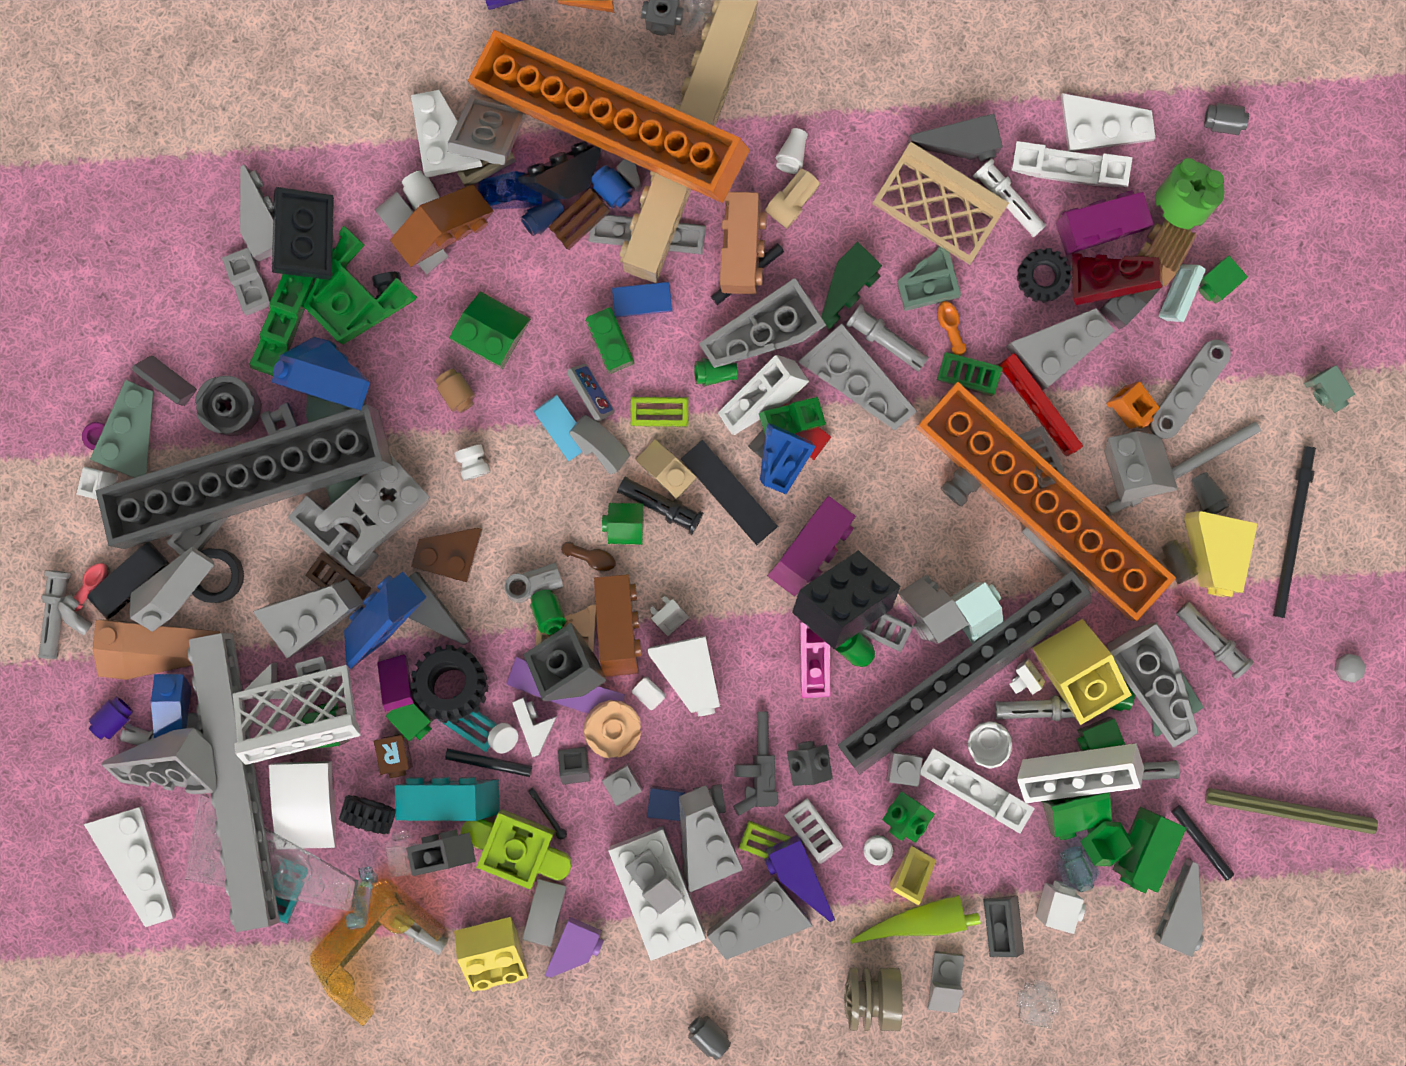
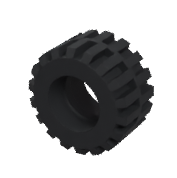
[410,645,489,724]

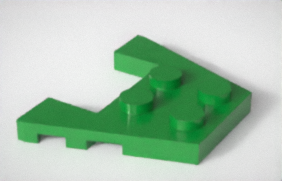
[303,226,418,345]

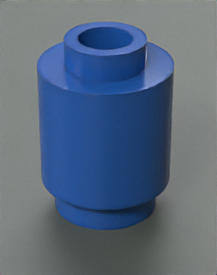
[591,165,633,208]

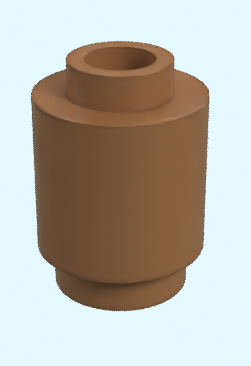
[435,368,476,413]

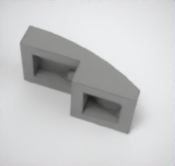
[222,248,271,316]
[569,415,631,475]
[523,879,566,947]

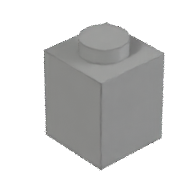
[886,751,923,787]
[602,763,643,806]

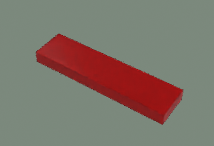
[998,353,1083,457]

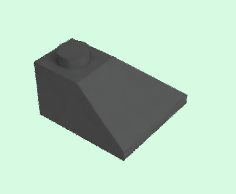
[523,623,607,701]

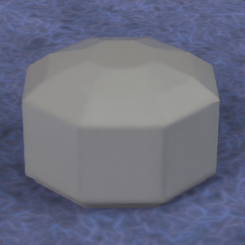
[1334,654,1366,683]

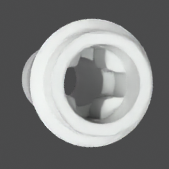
[776,128,808,174]

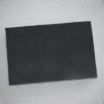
[272,187,334,280]

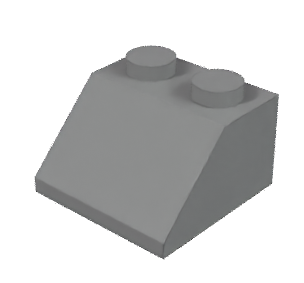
[1104,431,1178,503]

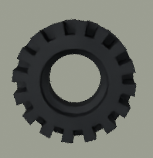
[1017,248,1072,303]
[339,795,396,834]

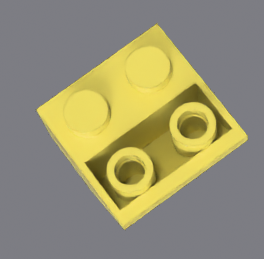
[454,917,528,992]

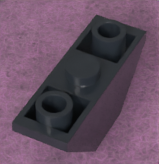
[518,141,602,199]

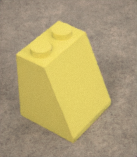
[1184,511,1257,597]
[1032,619,1131,725]

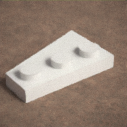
[411,90,482,177]

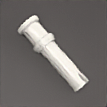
[973,158,1046,237]

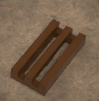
[548,188,611,250]

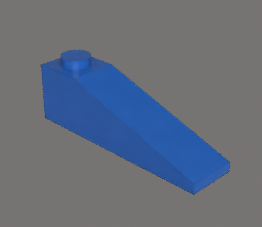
[271,337,371,411]

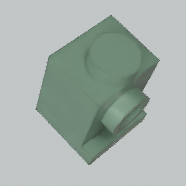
[1304,365,1355,413]

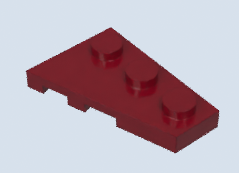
[1072,253,1163,305]

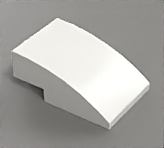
[269,761,336,849]

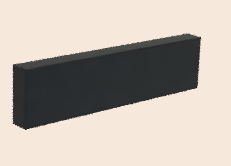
[681,440,778,546]

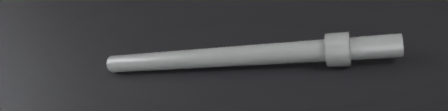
[1105,422,1261,516]

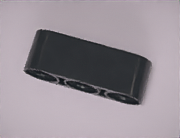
[87,542,170,619]

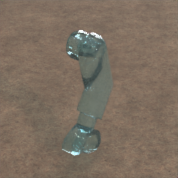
[346,866,378,930]

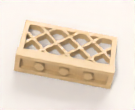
[872,142,1009,265]

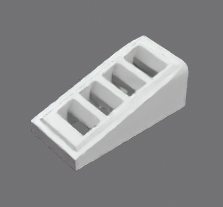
[784,798,843,864]

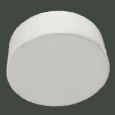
[488,723,518,753]
[863,835,893,865]

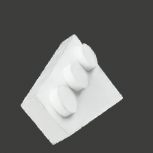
[1061,93,1156,152]

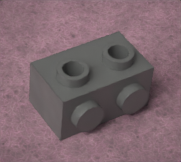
[406,829,476,876]

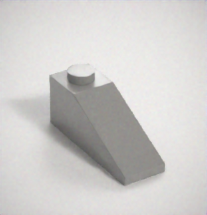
[130,547,214,632]
[1153,858,1204,957]

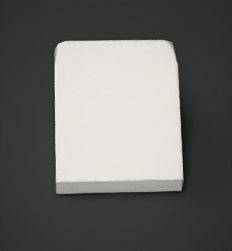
[77,466,118,500]
[632,677,666,710]

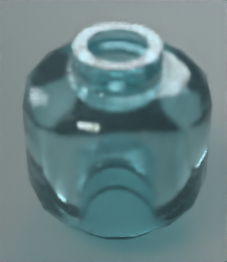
[1057,846,1100,892]

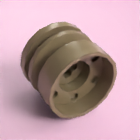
[844,968,903,1031]

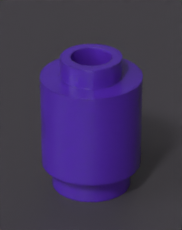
[89,696,133,740]

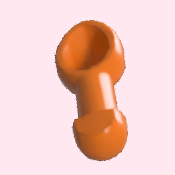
[937,301,966,356]

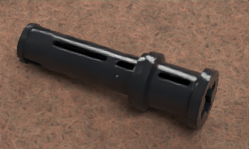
[617,476,704,535]

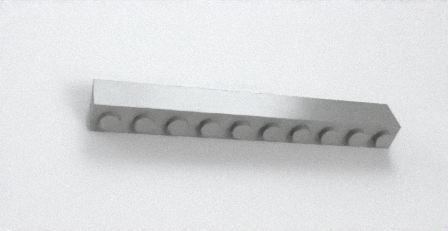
[188,633,280,932]

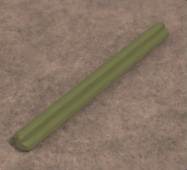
[1205,788,1378,834]

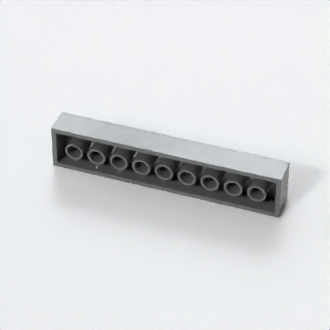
[95,404,393,549]

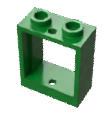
[1112,806,1187,894]

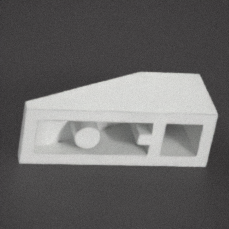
[718,355,809,435]

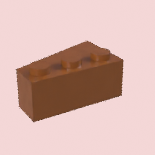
[390,184,494,267]
[594,574,642,677]

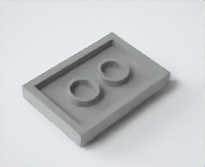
[447,94,526,165]

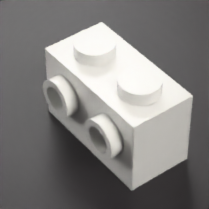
[1036,880,1086,934]

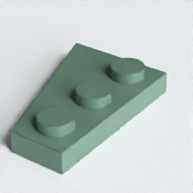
[90,380,153,478]

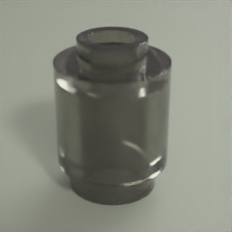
[1158,539,1199,584]

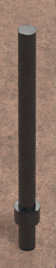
[1273,446,1316,618]

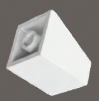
[648,636,720,717]

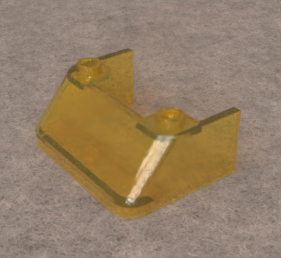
[310,878,447,1026]

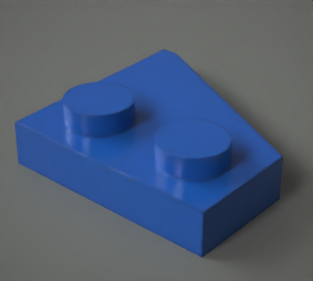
[760,423,816,494]

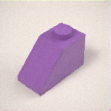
[545,917,604,978]

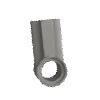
[504,563,564,603]

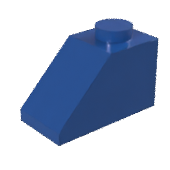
[151,674,191,738]

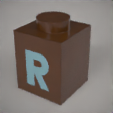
[374,734,413,778]

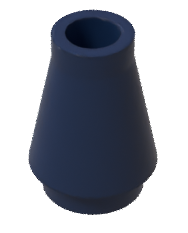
[520,199,565,236]

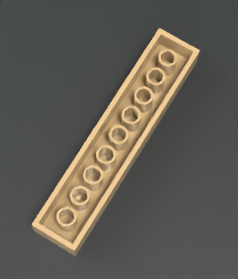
[619,0,758,283]

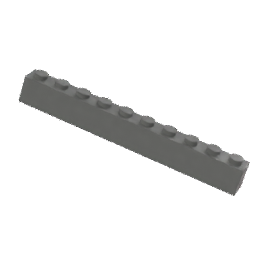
[838,571,1092,775]

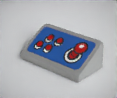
[567,364,615,423]

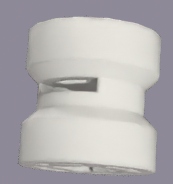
[454,444,490,481]

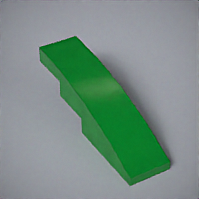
[249,274,315,376]

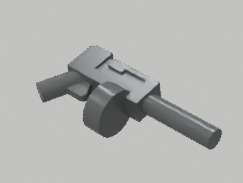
[733,711,778,816]

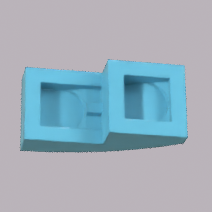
[533,394,582,461]

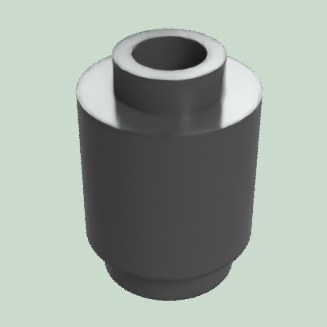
[1204,102,1249,135]
[688,1016,731,1060]

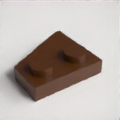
[411,528,483,582]

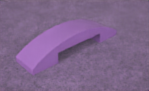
[507,657,625,714]

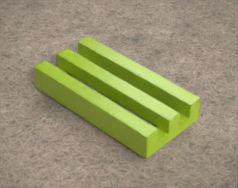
[631,397,689,427]
[739,820,803,858]

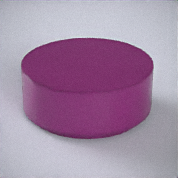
[82,422,105,450]

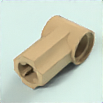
[765,168,820,229]

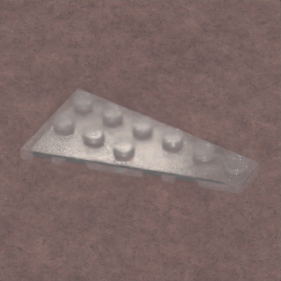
[185,793,359,911]

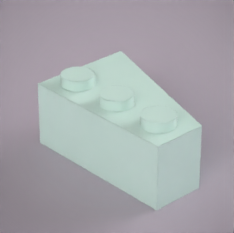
[951,582,1003,645]

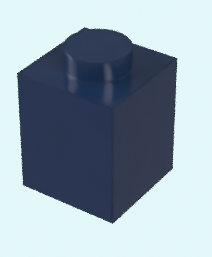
[647,785,686,821]

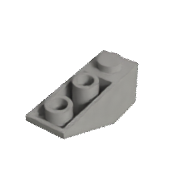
[240,165,274,262]

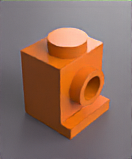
[1106,381,1160,429]

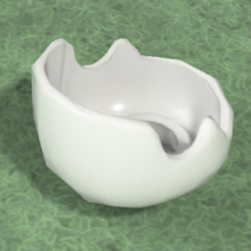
[968,721,1012,768]

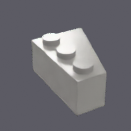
[1006,308,1115,390]
[898,574,969,644]
[253,579,363,658]
[679,785,743,893]
[707,876,813,960]

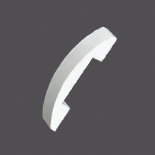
[1012,141,1133,187]
[920,748,1035,833]

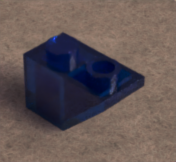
[478,171,542,209]

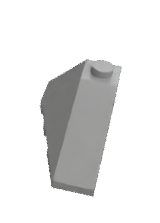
[699,278,826,368]
[1107,622,1198,748]
[101,728,217,794]

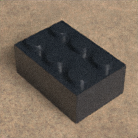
[792,550,901,650]

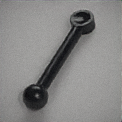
[528,787,567,840]

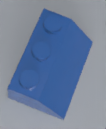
[344,572,427,669]

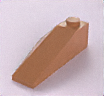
[92,619,220,680]

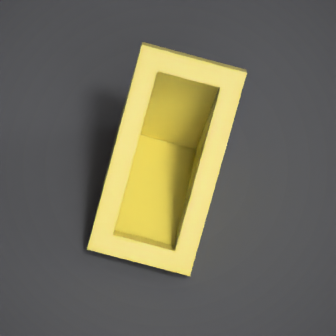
[889,846,936,905]

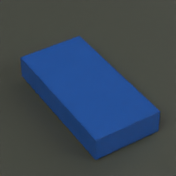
[612,282,672,318]

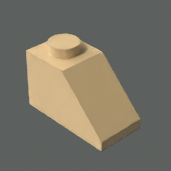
[636,439,697,499]

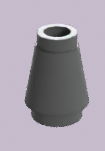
[1191,472,1229,514]

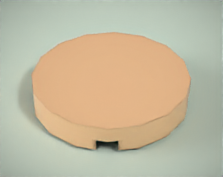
[583,700,641,758]

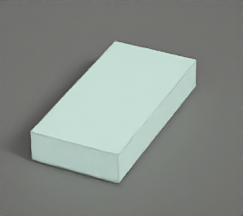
[1159,264,1206,322]

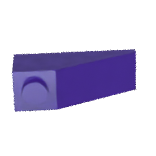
[764,835,835,922]

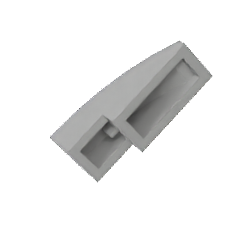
[288,496,379,577]

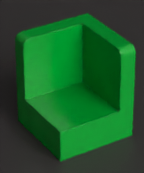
[1080,821,1134,867]

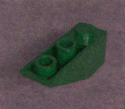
[819,241,882,331]

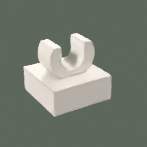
[650,596,689,636]
[1009,658,1045,695]

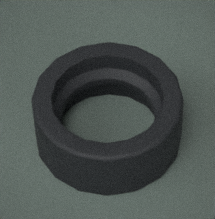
[192,548,244,603]

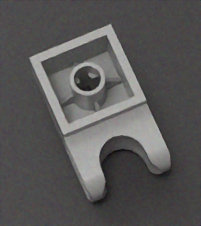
[315,456,430,565]

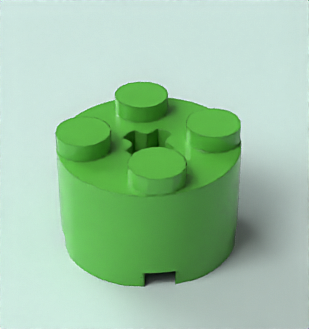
[1155,158,1225,229]

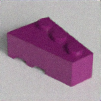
[1056,190,1154,255]
[767,495,856,597]

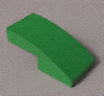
[759,397,826,434]

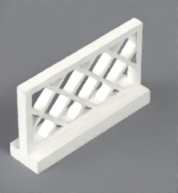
[233,665,361,765]

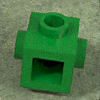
[882,791,935,843]

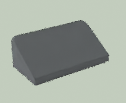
[132,356,197,406]
[983,896,1024,957]

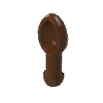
[561,542,616,571]

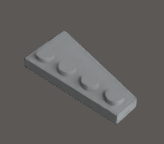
[798,324,917,430]

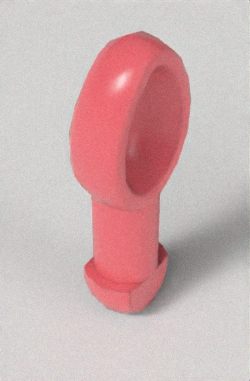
[73,563,108,611]

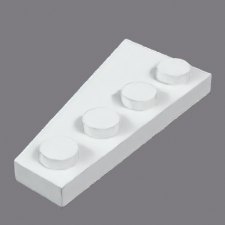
[84,806,176,927]

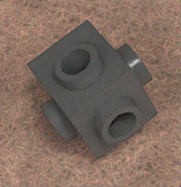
[641,0,684,36]
[787,741,833,786]

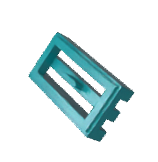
[441,696,498,752]

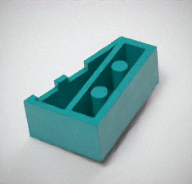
[395,777,500,821]

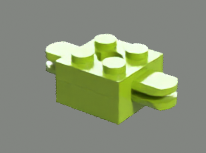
[460,809,572,890]

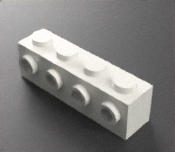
[1017,743,1144,803]

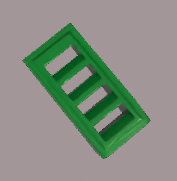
[937,352,1002,397]

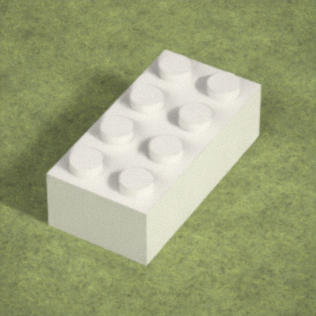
[608,825,706,961]

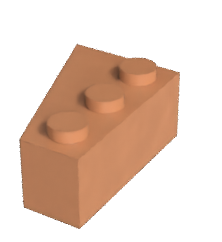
[720,192,767,295]

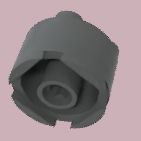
[195,376,262,436]

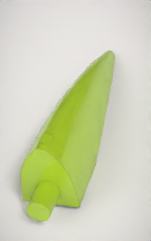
[850,895,981,944]

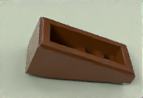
[305,552,372,611]

